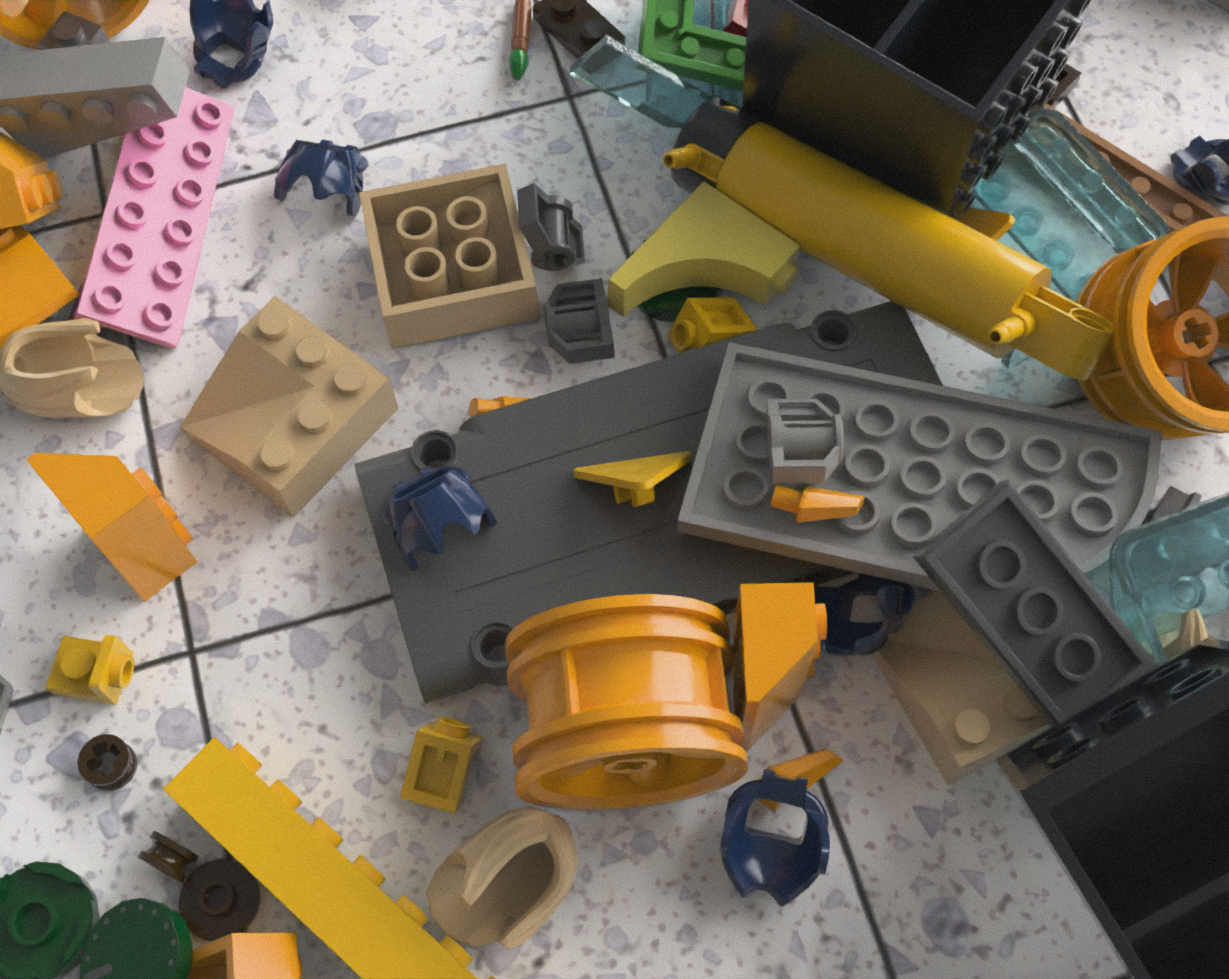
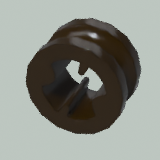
[77,734,138,791]
[137,831,199,883]

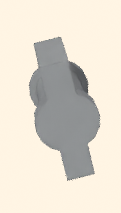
[766,399,843,484]

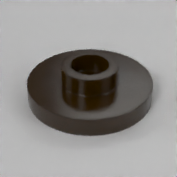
[179,859,260,941]

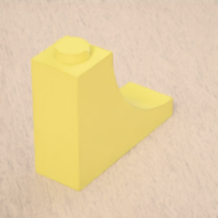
[608,181,801,317]

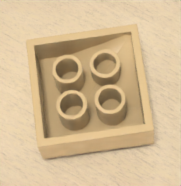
[359,163,540,349]
[180,296,399,518]
[872,590,1051,785]

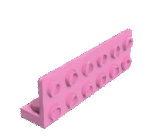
[68,87,234,349]

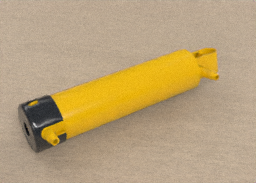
[663,97,1113,381]

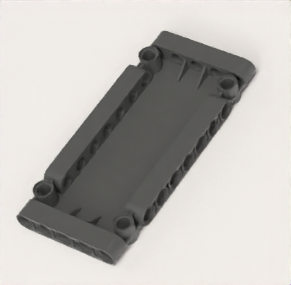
[354,301,943,704]

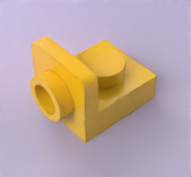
[668,297,758,354]
[45,635,134,705]
[400,717,483,814]

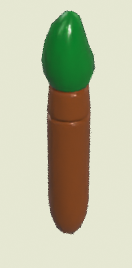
[508,0,532,81]

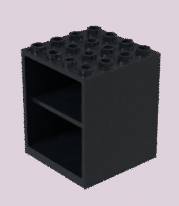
[742,0,1091,219]
[995,638,1229,979]

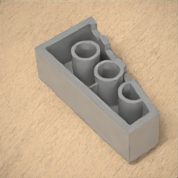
[0,37,190,159]

